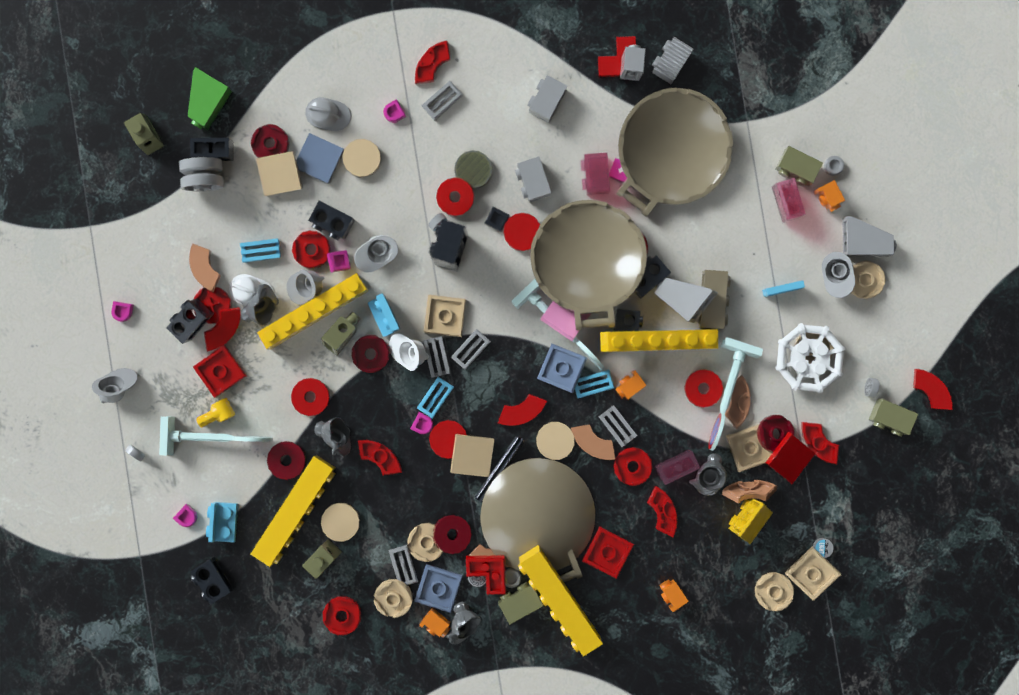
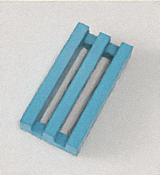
[240,238,281,263]
[762,280,805,297]
[575,370,614,399]
[417,376,454,419]

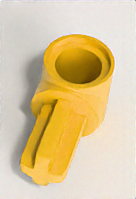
[196,398,236,428]

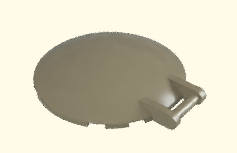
[616,88,733,217]
[530,200,647,330]
[480,458,595,582]

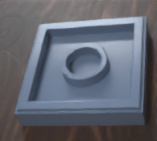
[296,133,344,184]
[537,344,587,393]
[415,564,463,613]

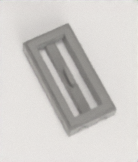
[421,81,463,121]
[451,329,491,370]
[423,336,450,378]
[599,405,637,447]
[389,545,418,585]

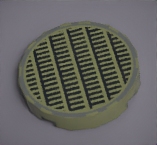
[454,150,492,189]

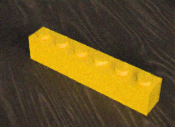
[257,273,368,350]
[600,329,719,352]
[251,455,336,567]
[518,545,603,656]

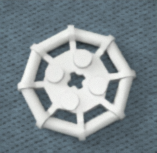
[775,323,846,393]

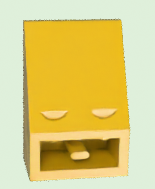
[728,498,773,544]

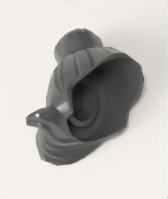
[241,284,279,326]
[314,417,351,457]
[689,453,727,496]
[446,602,481,644]

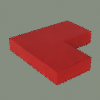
[598,36,636,77]
[466,555,506,595]

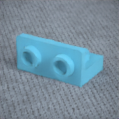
[368,293,401,337]
[206,502,238,542]

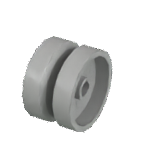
[179,157,224,192]

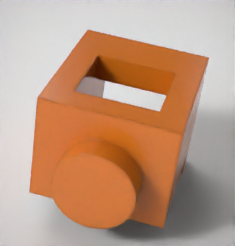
[813,180,845,212]
[615,370,647,399]
[660,580,689,612]
[419,607,450,638]

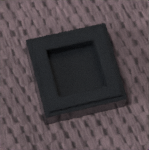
[484,206,510,232]

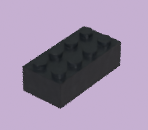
[429,219,468,271]

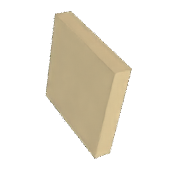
[256,151,303,196]
[424,294,466,337]
[726,424,772,472]
[450,434,494,477]
[785,546,841,601]

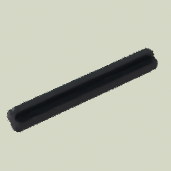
[475,436,524,503]

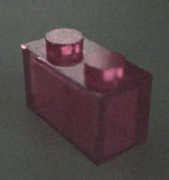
[580,153,610,195]
[772,178,806,223]
[654,450,700,485]

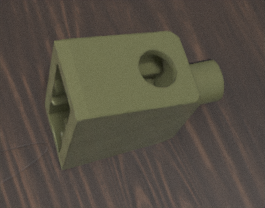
[124,113,164,155]
[321,312,360,356]
[302,539,342,579]

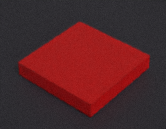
[193,345,247,398]
[765,432,815,484]
[582,526,634,579]

